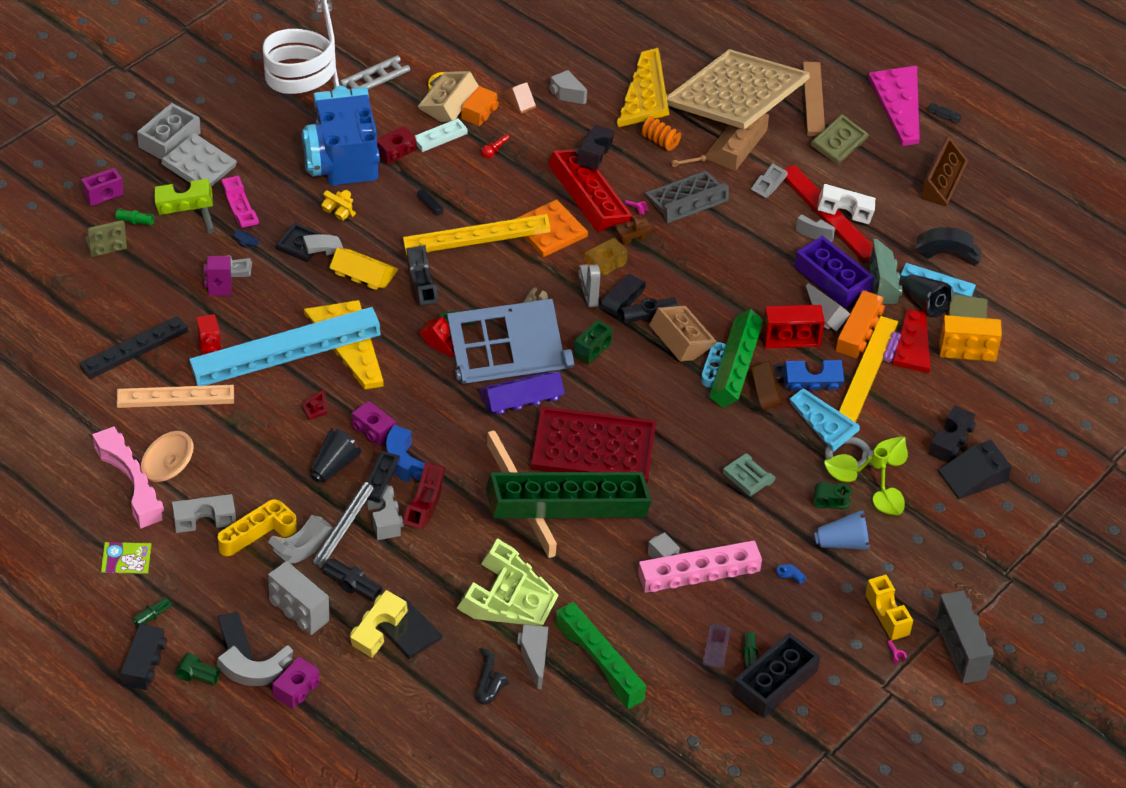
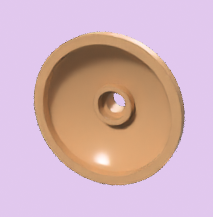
[141,431,193,482]

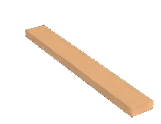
[487,431,557,558]

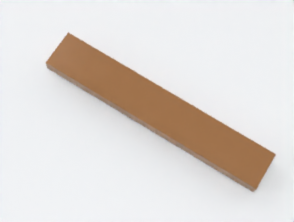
[803,62,825,136]

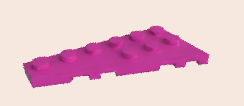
[868,66,920,146]

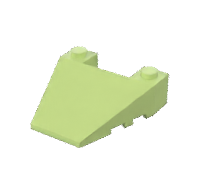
[457,538,559,626]

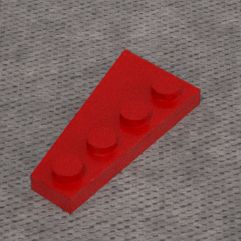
[893,309,930,374]

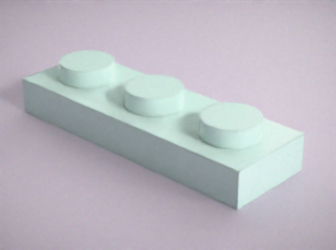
[415,119,467,152]

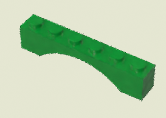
[556,602,646,710]

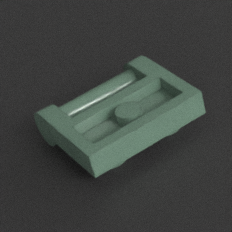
[723,453,775,496]

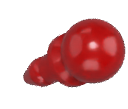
[481,135,510,158]

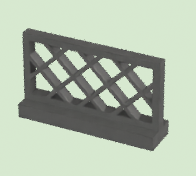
[645,171,729,223]

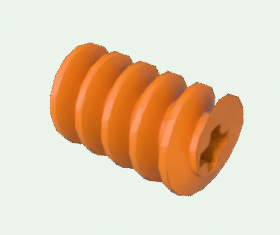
[642,116,681,151]

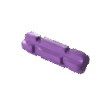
[883,331,901,363]

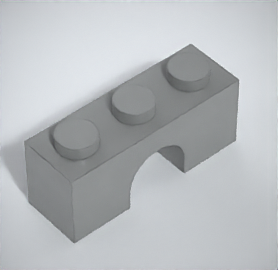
[365,485,404,540]
[172,494,236,533]

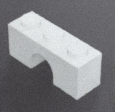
[818,184,876,224]

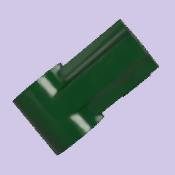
[175,653,221,686]

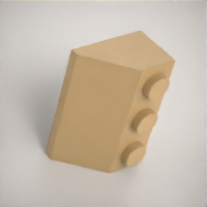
[418,71,479,122]

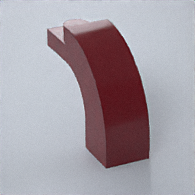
[403,462,446,529]

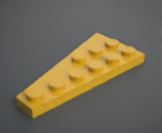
[617,48,669,127]
[304,300,383,389]

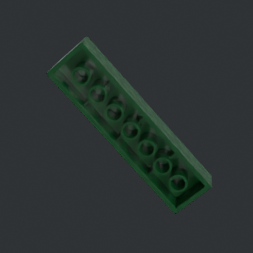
[486,472,651,519]

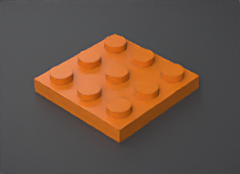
[515,199,588,257]

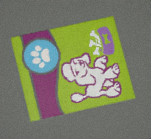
[101,542,151,573]

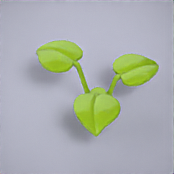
[824,437,908,516]

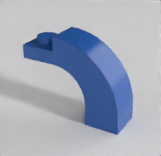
[386,425,425,483]

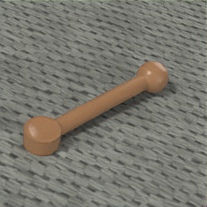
[671,155,707,167]

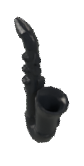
[475,648,509,705]

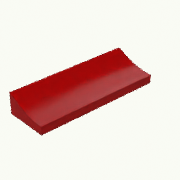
[548,149,632,233]

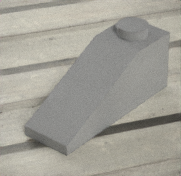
[806,283,850,332]
[517,625,548,689]

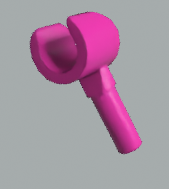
[625,200,649,215]
[887,640,907,664]

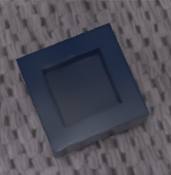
[234,230,260,247]

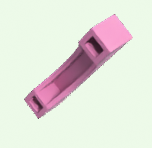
[92,427,164,529]

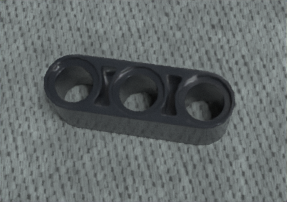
[601,273,646,317]

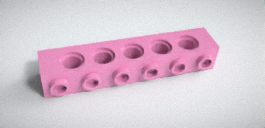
[638,541,762,593]

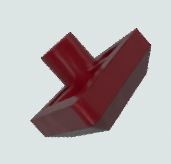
[302,390,327,420]

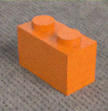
[461,86,498,126]

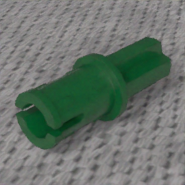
[132,598,172,628]
[742,632,758,668]

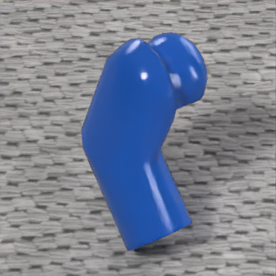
[776,564,807,584]

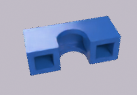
[782,360,844,391]

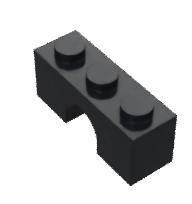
[576,125,615,170]
[928,405,976,463]

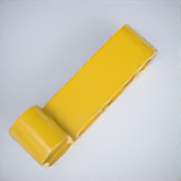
[218,499,297,556]

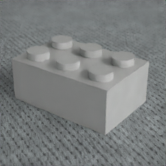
[137,103,200,160]
[268,561,329,635]

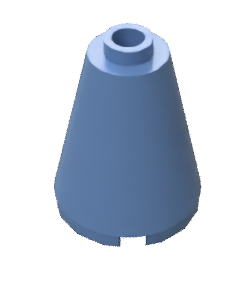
[814,510,870,550]

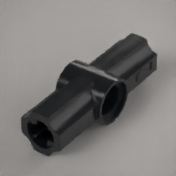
[620,297,677,323]
[323,558,383,602]

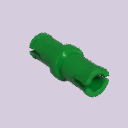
[116,208,154,226]

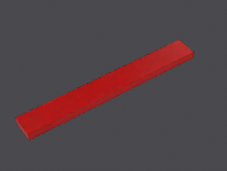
[784,165,872,263]

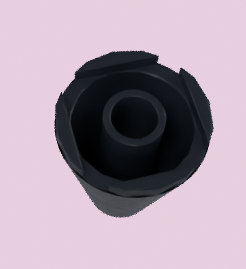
[903,274,954,317]
[310,428,361,483]

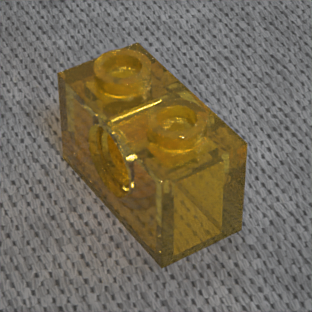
[584,238,628,277]

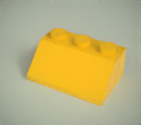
[330,247,398,290]

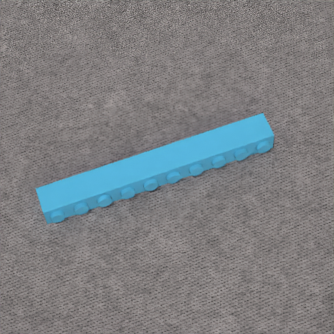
[190,307,381,386]

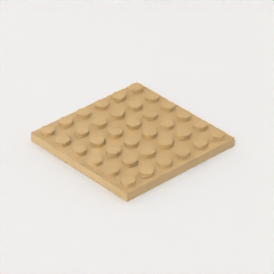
[667,49,810,129]

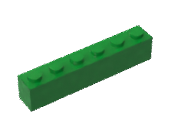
[709,309,764,408]

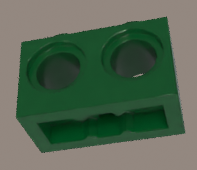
[574,320,613,365]

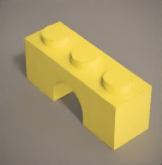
[350,590,408,658]

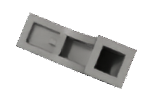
[268,515,334,563]
[217,645,293,686]

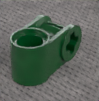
[813,482,852,510]

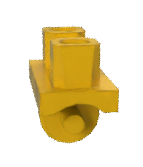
[321,190,356,221]

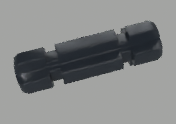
[928,103,961,123]
[417,188,444,216]

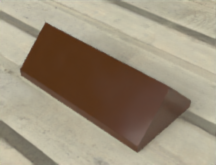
[921,135,968,206]

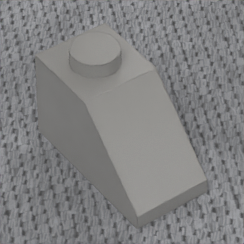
[549,70,587,104]

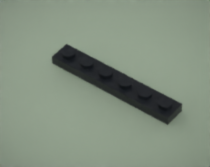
[79,316,188,379]

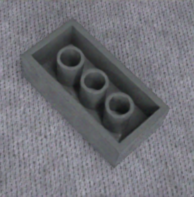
[935,590,993,684]

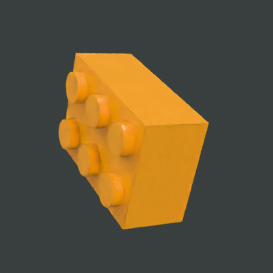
[939,315,1002,362]

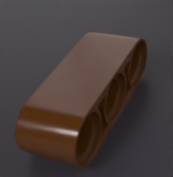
[751,360,782,411]

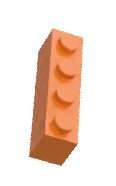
[836,290,885,359]

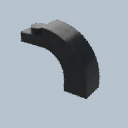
[916,227,981,266]
[406,245,439,305]

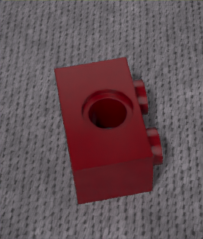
[377,126,416,164]

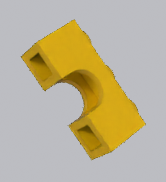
[865,575,913,641]

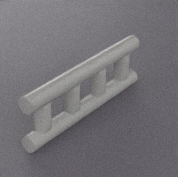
[340,55,410,94]

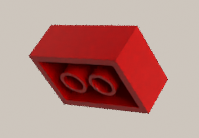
[762,305,825,349]

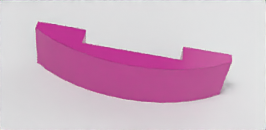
[221,176,259,228]

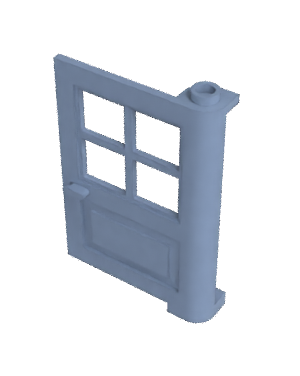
[447,299,574,384]

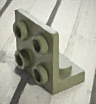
[85,220,127,257]

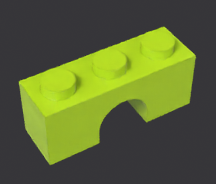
[155,178,213,215]

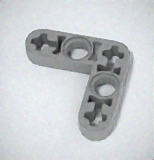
[578,264,600,308]

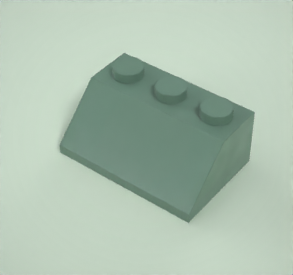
[869,239,902,304]

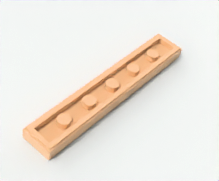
[117,385,234,408]

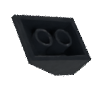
[938,440,1012,500]

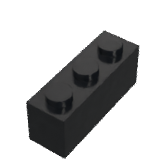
[121,624,167,690]

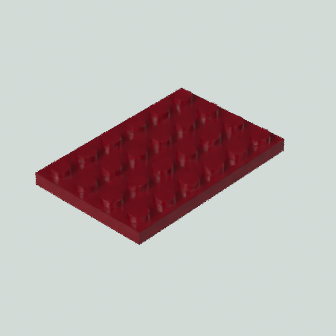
[531,406,656,484]

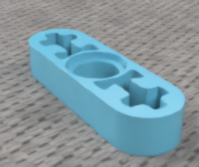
[701,342,726,388]

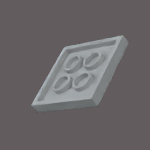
[161,133,237,187]

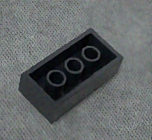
[732,633,821,718]

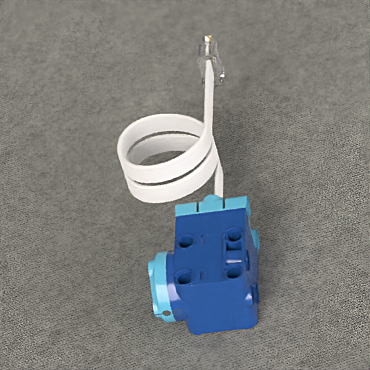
[263,0,380,186]

